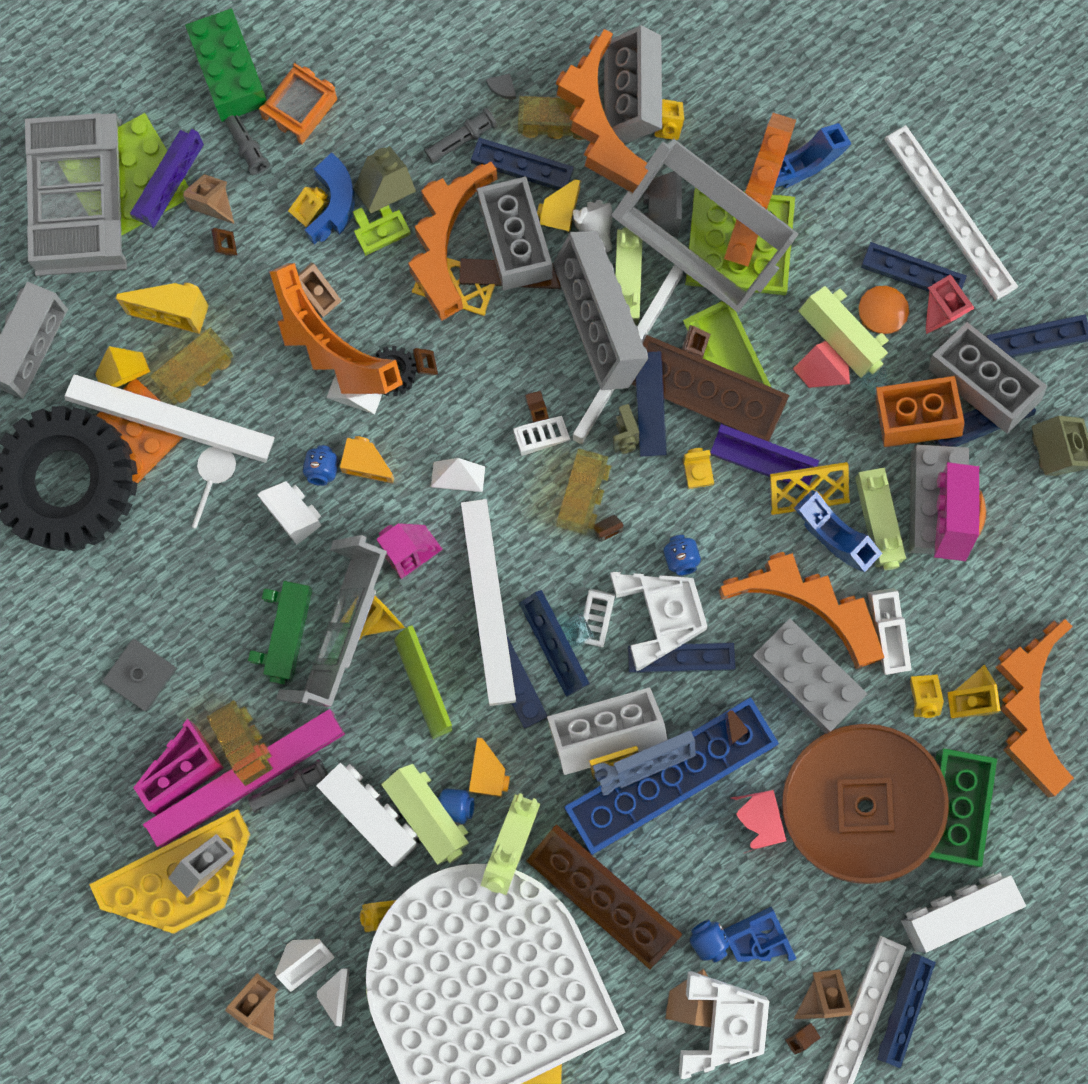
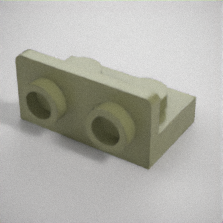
[613,404,639,454]

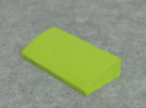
[683,301,772,387]
[394,625,452,739]

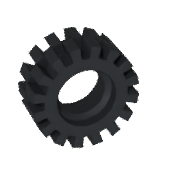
[373,346,416,397]

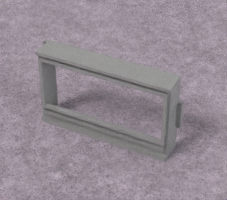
[611,139,798,313]

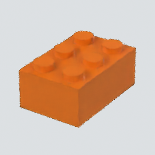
[876,376,964,447]

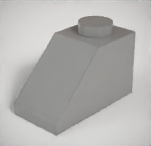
[168,834,235,898]

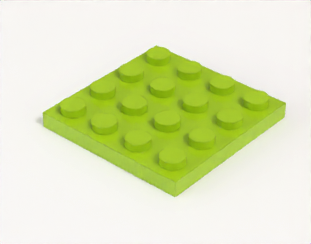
[57,113,189,236]
[685,187,795,296]

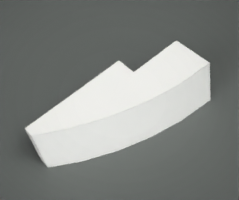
[867,588,911,675]

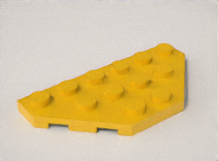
[89,809,250,934]

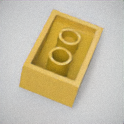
[116,283,209,334]

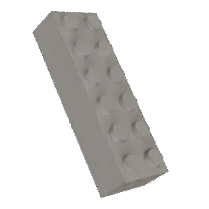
[553,231,648,390]

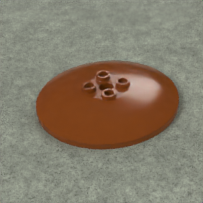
[783,724,949,884]

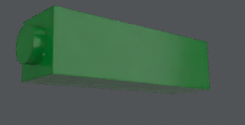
[248,581,312,685]

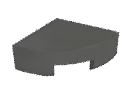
[486,73,516,100]

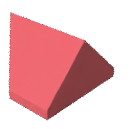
[926,274,974,334]
[793,341,850,388]

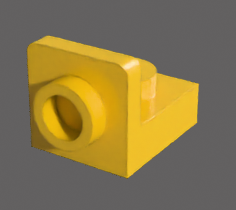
[654,99,684,140]
[288,187,330,227]
[683,448,714,489]
[910,675,944,718]
[360,900,396,932]

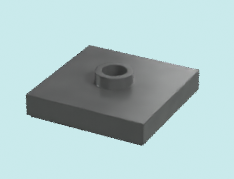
[102,638,178,712]

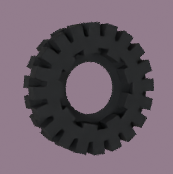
[0,406,138,551]

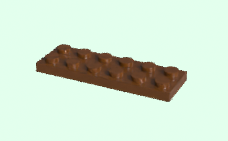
[631,335,790,442]
[526,824,682,970]

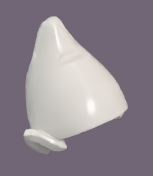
[572,200,613,252]

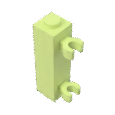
[615,227,642,325]
[799,286,889,378]
[855,468,906,570]
[381,764,469,865]
[480,793,540,895]

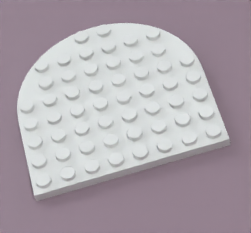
[366,864,626,1084]

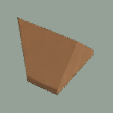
[183,174,234,224]
[298,263,342,317]
[665,969,714,1027]
[794,969,852,1019]
[225,973,279,1040]

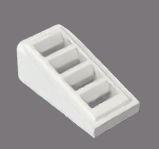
[513,416,570,456]
[578,589,615,647]

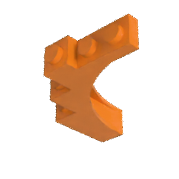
[556,29,648,193]
[724,113,796,266]
[408,162,497,321]
[270,263,403,394]
[719,552,885,669]
[995,619,1074,798]

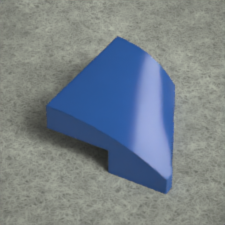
[724,907,797,962]

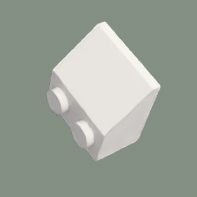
[258,481,321,545]

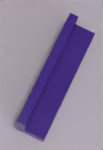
[130,129,204,228]
[710,424,820,490]

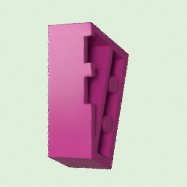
[934,462,979,561]
[376,523,443,579]
[133,719,224,815]

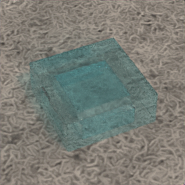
[560,613,594,649]

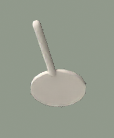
[192,447,236,529]

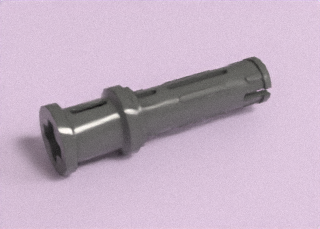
[424,108,498,163]
[225,115,270,175]
[248,759,328,813]

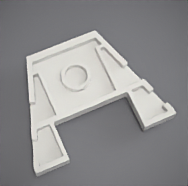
[610,572,707,671]
[679,971,769,1079]

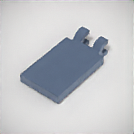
[593,730,696,796]

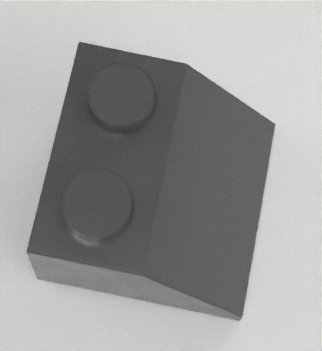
[643,171,682,237]

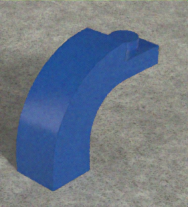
[774,123,851,188]
[305,152,355,245]
[794,490,883,572]

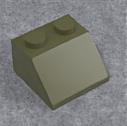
[353,146,416,213]
[1031,416,1088,476]

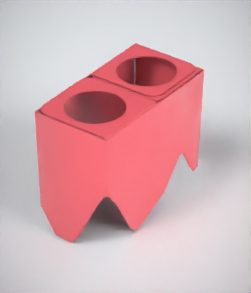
[731,790,786,853]

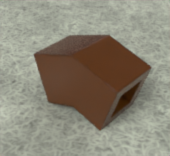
[525,390,549,423]
[785,1022,821,1055]

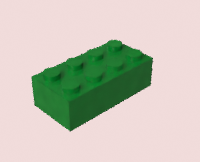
[185,8,267,122]
[927,748,997,868]

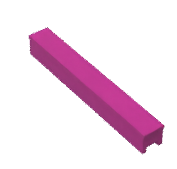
[143,709,345,847]

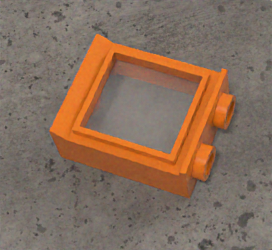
[259,63,337,145]

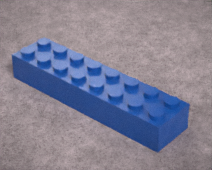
[564,697,779,855]

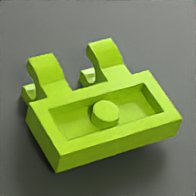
[353,205,411,256]

